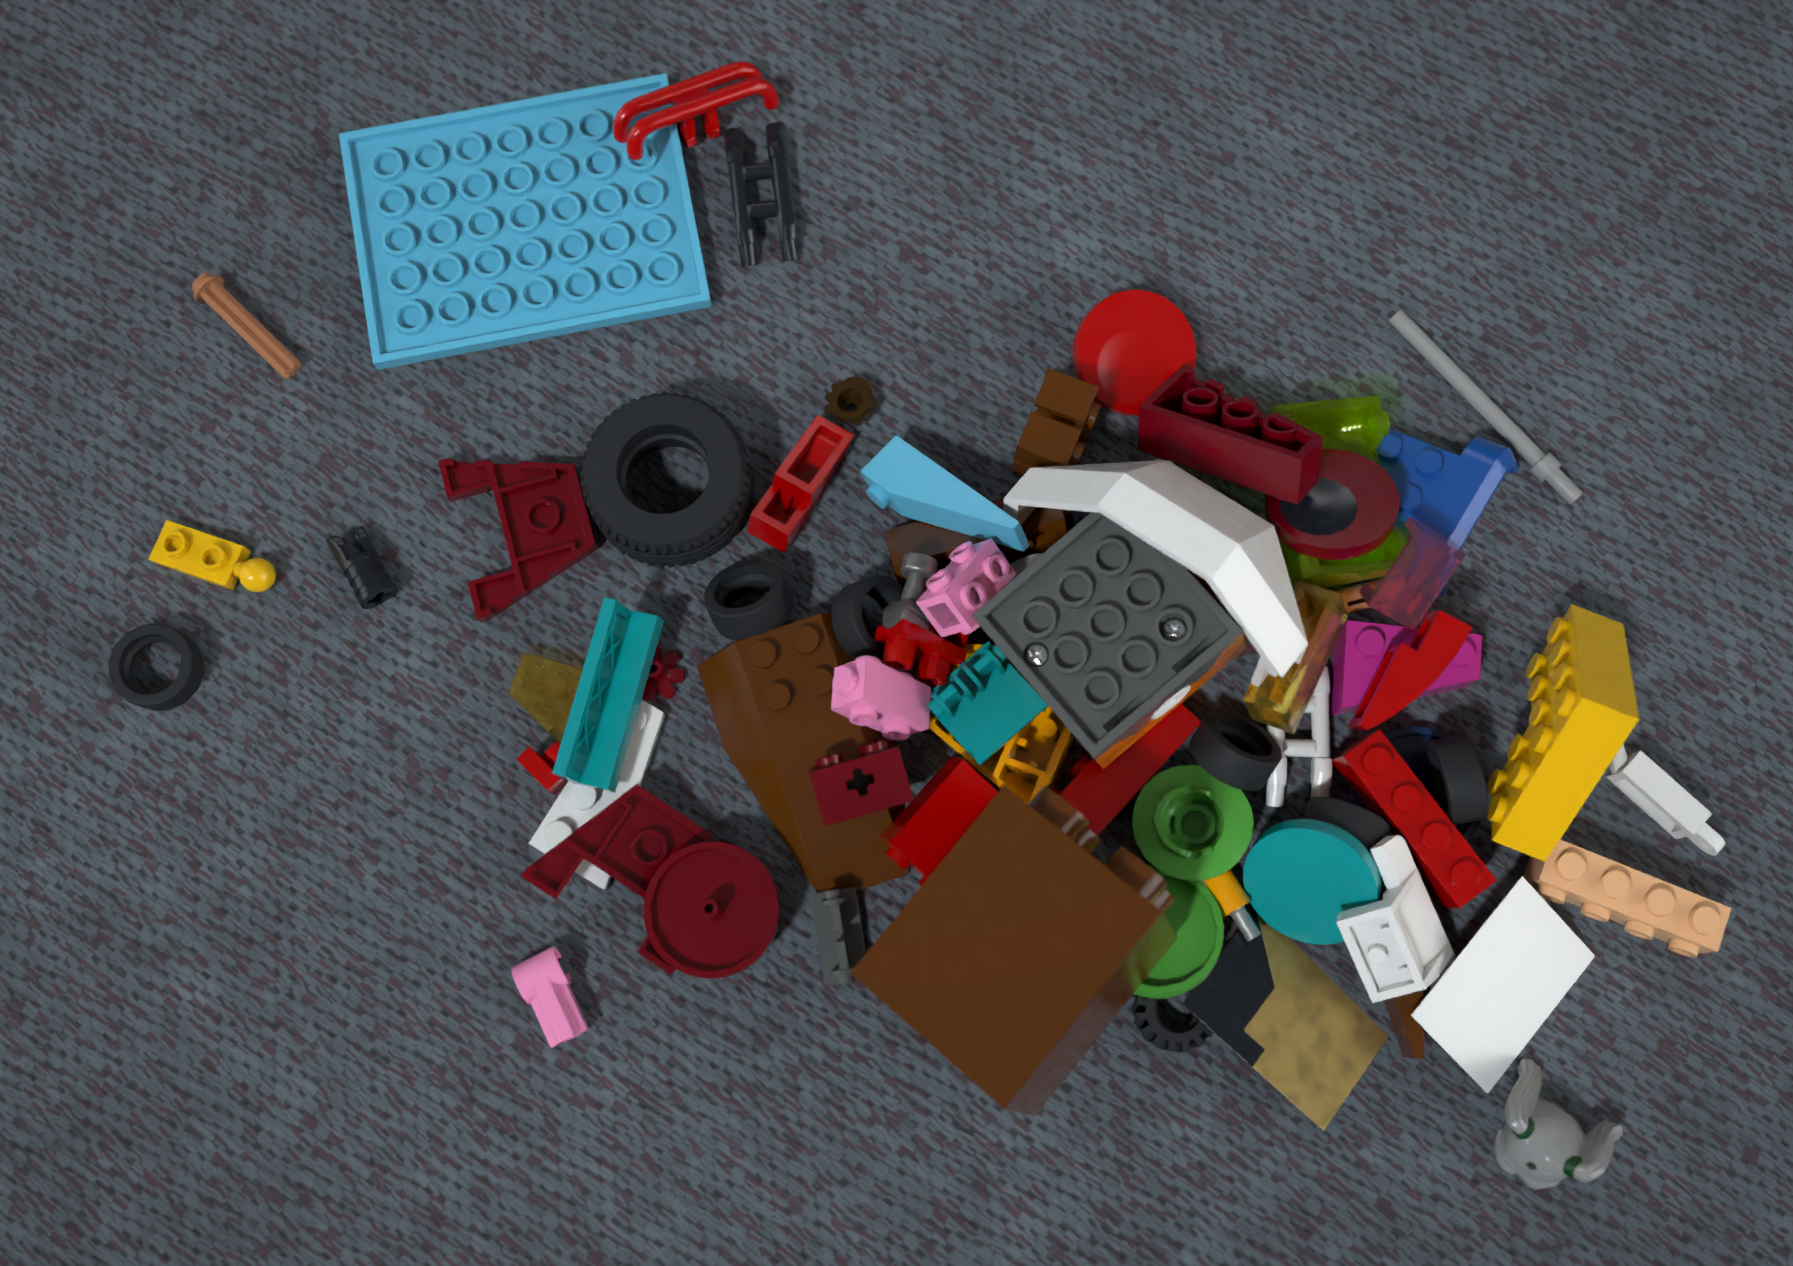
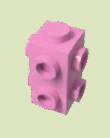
[916,538,1017,637]
[831,656,931,741]

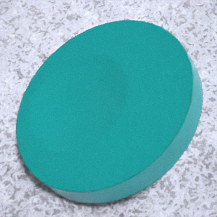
[1243,819,1382,945]

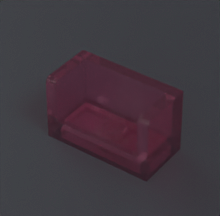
[1359,517,1466,630]

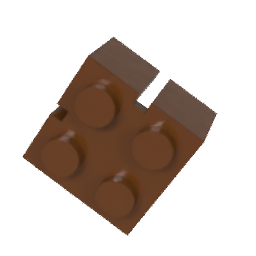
[1011,368,1101,477]

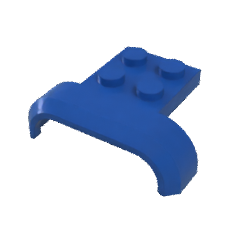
[1362,425,1518,599]

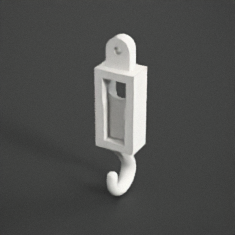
[1606,745,1725,856]

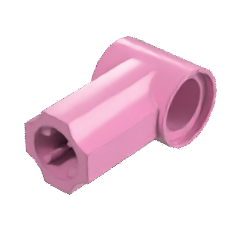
[511,946,589,1048]

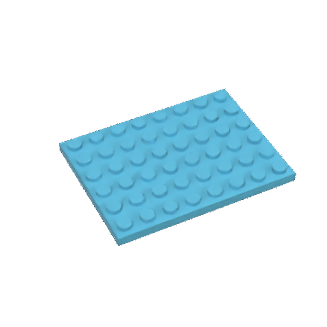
[339,73,712,370]

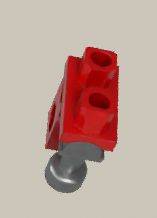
[874,552,969,687]

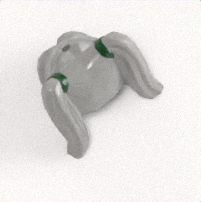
[1494,1058,1623,1190]

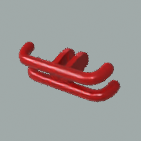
[613,61,779,161]

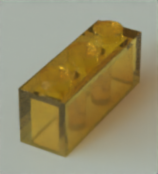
[1243,580,1348,734]

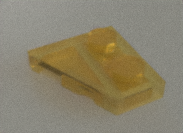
[509,652,583,744]

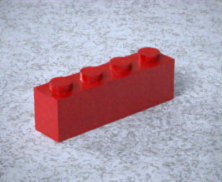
[1052,704,1201,835]
[1332,729,1497,908]

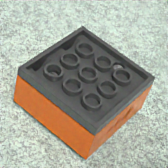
[971,512,1245,769]

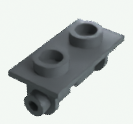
[810,887,866,986]

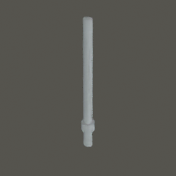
[1389,309,1583,504]

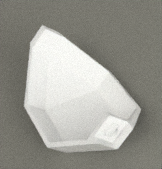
[1003,460,1308,687]

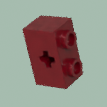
[808,739,914,827]

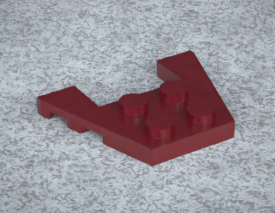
[438,459,598,623]
[520,784,712,975]

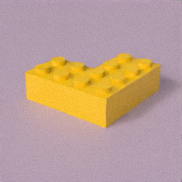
[1487,604,1639,862]

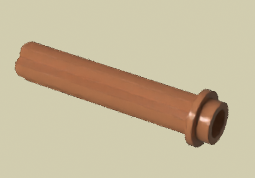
[191,272,302,379]

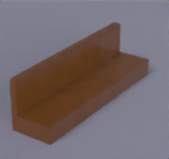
[884,498,1067,587]

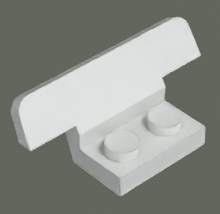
[1336,835,1456,1003]

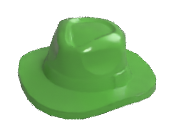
[1132,765,1254,881]

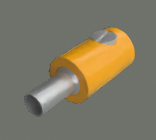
[1200,869,1261,942]

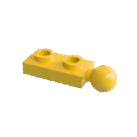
[148,520,276,593]

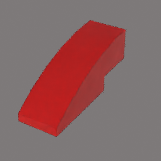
[747,415,855,553]
[1348,610,1473,730]

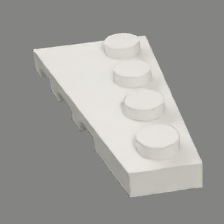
[528,700,665,891]

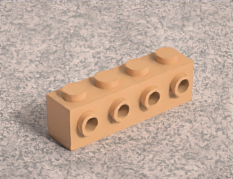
[1523,839,1731,958]

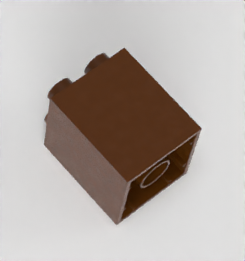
[851,785,1178,1116]

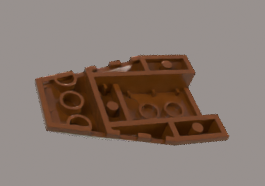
[697,609,909,893]

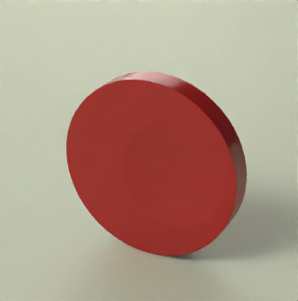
[1073,290,1196,416]

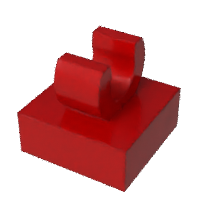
[516,741,567,796]

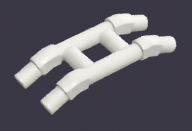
[1264,648,1332,807]

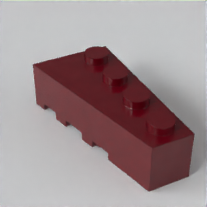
[1138,364,1323,504]

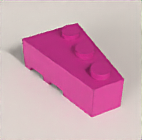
[1330,620,1482,716]

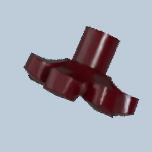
[642,646,685,702]

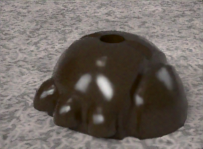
[824,376,877,426]

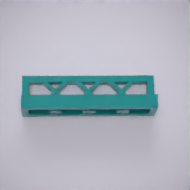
[552,598,664,793]

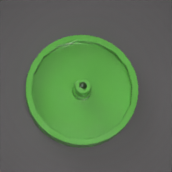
[1133,864,1224,999]

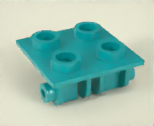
[926,641,1048,766]

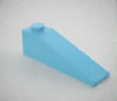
[860,435,1030,552]

